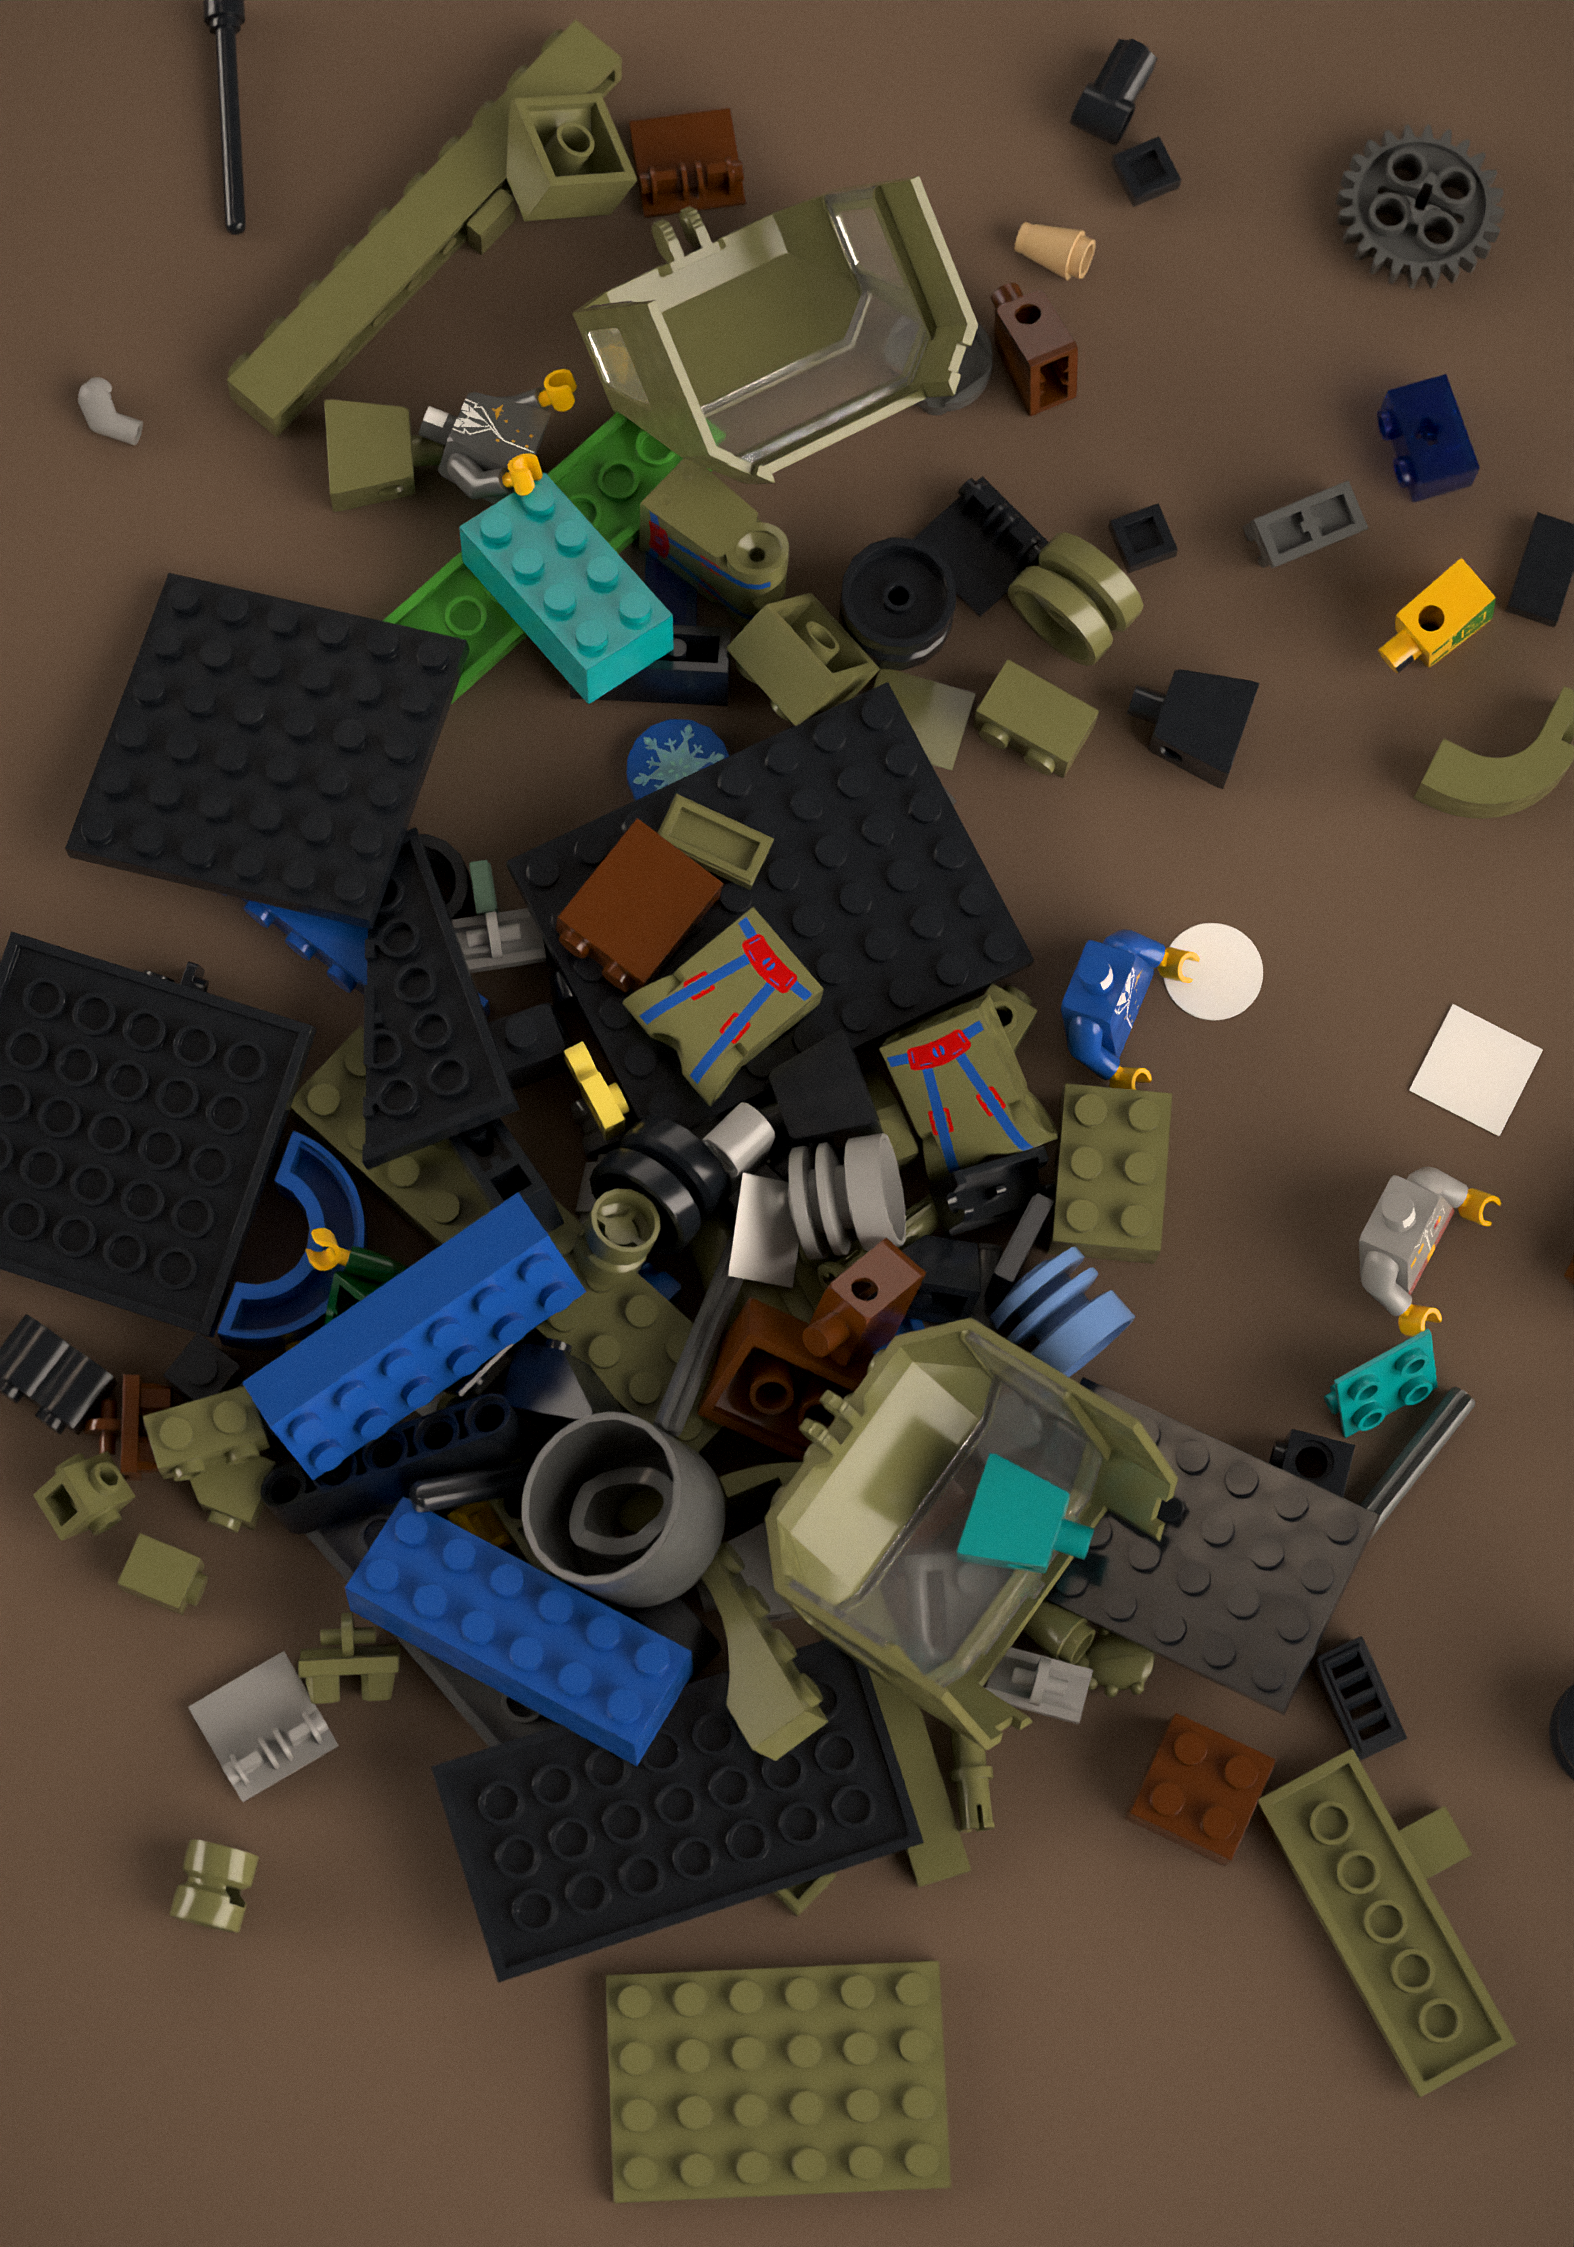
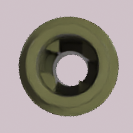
[1023,1599,1095,1665]

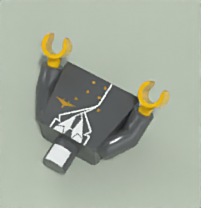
[418,369,577,504]

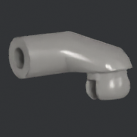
[78,377,143,446]

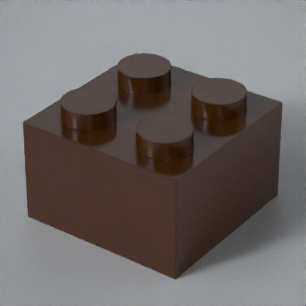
[1124,1712,1276,1866]

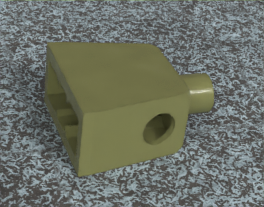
[324,399,444,512]

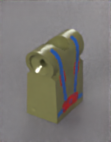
[639,458,790,627]
[622,907,824,1106]
[879,994,1058,1185]

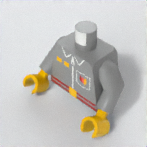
[1359,1167,1501,1337]

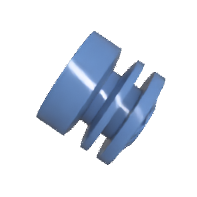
[989,1247,1135,1389]

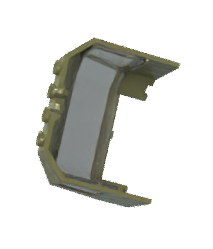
[572,176,978,484]
[765,1318,1178,1751]

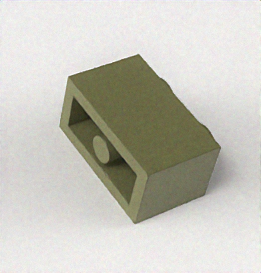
[973,659,1099,778]

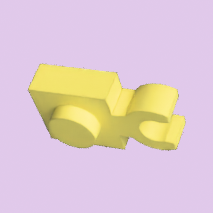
[563,1041,630,1141]

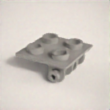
[188,1651,339,1802]

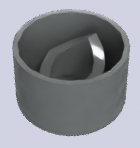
[522,1412,725,1608]

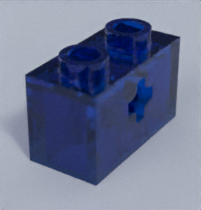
[1377,374,1480,503]

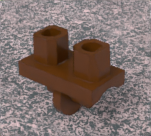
[84,1375,173,1481]

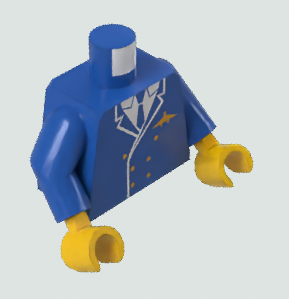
[1061,929,1200,1090]

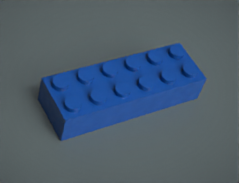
[242,1193,586,1480]
[345,1497,693,1766]

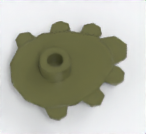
[1075,1628,1155,1698]

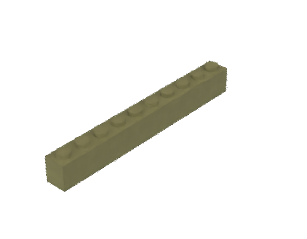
[227,19,622,438]

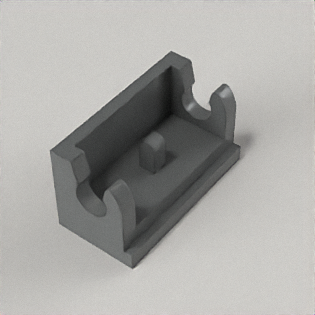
[1242,480,1369,569]

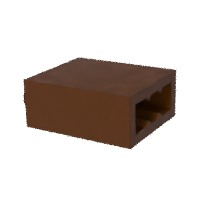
[556,818,723,992]

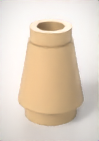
[1015,222,1095,280]

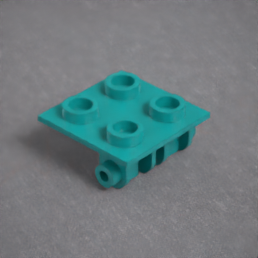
[1324,1328,1438,1438]

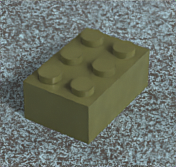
[1048,1083,1172,1264]

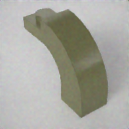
[1414,686,1574,819]

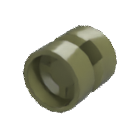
[573,1189,660,1286]
[169,1839,260,1934]

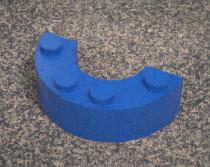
[217,1131,368,1350]

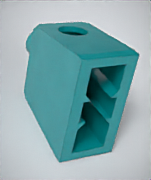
[956,1453,1095,1573]

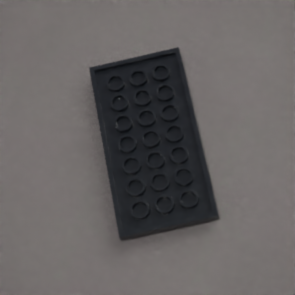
[431,1639,924,1983]

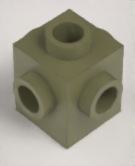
[33,1451,135,1541]

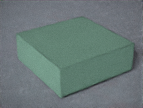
[469,860,498,916]

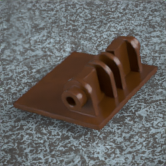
[629,108,746,218]

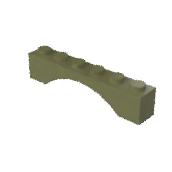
[618,1487,828,1761]

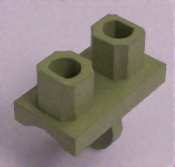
[298,1612,400,1704]

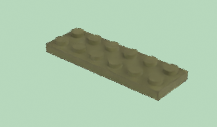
[1256,1748,1517,2098]

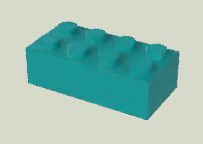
[459,473,674,705]

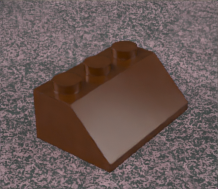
[697,1297,875,1462]

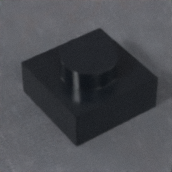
[1111,136,1181,207]
[1108,503,1178,573]

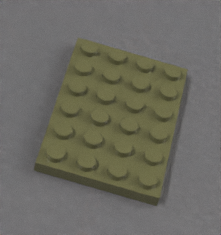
[606,1961,951,2203]

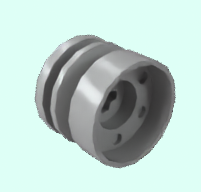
[788,1133,906,1260]

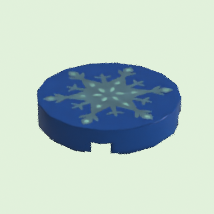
[627,719,729,800]

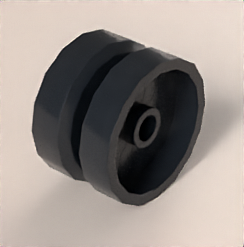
[839,537,957,670]
[589,1115,731,1255]

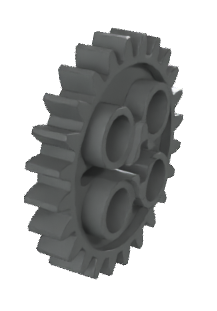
[1336,124,1505,289]

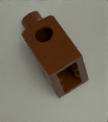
[991,283,1078,417]
[803,1238,926,1367]

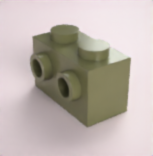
[143,1386,270,1481]

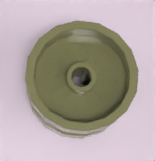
[1008,532,1144,666]

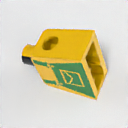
[1378,558,1496,674]

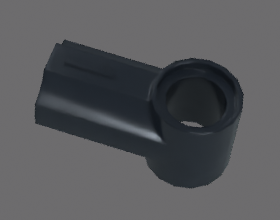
[1070,38,1158,146]

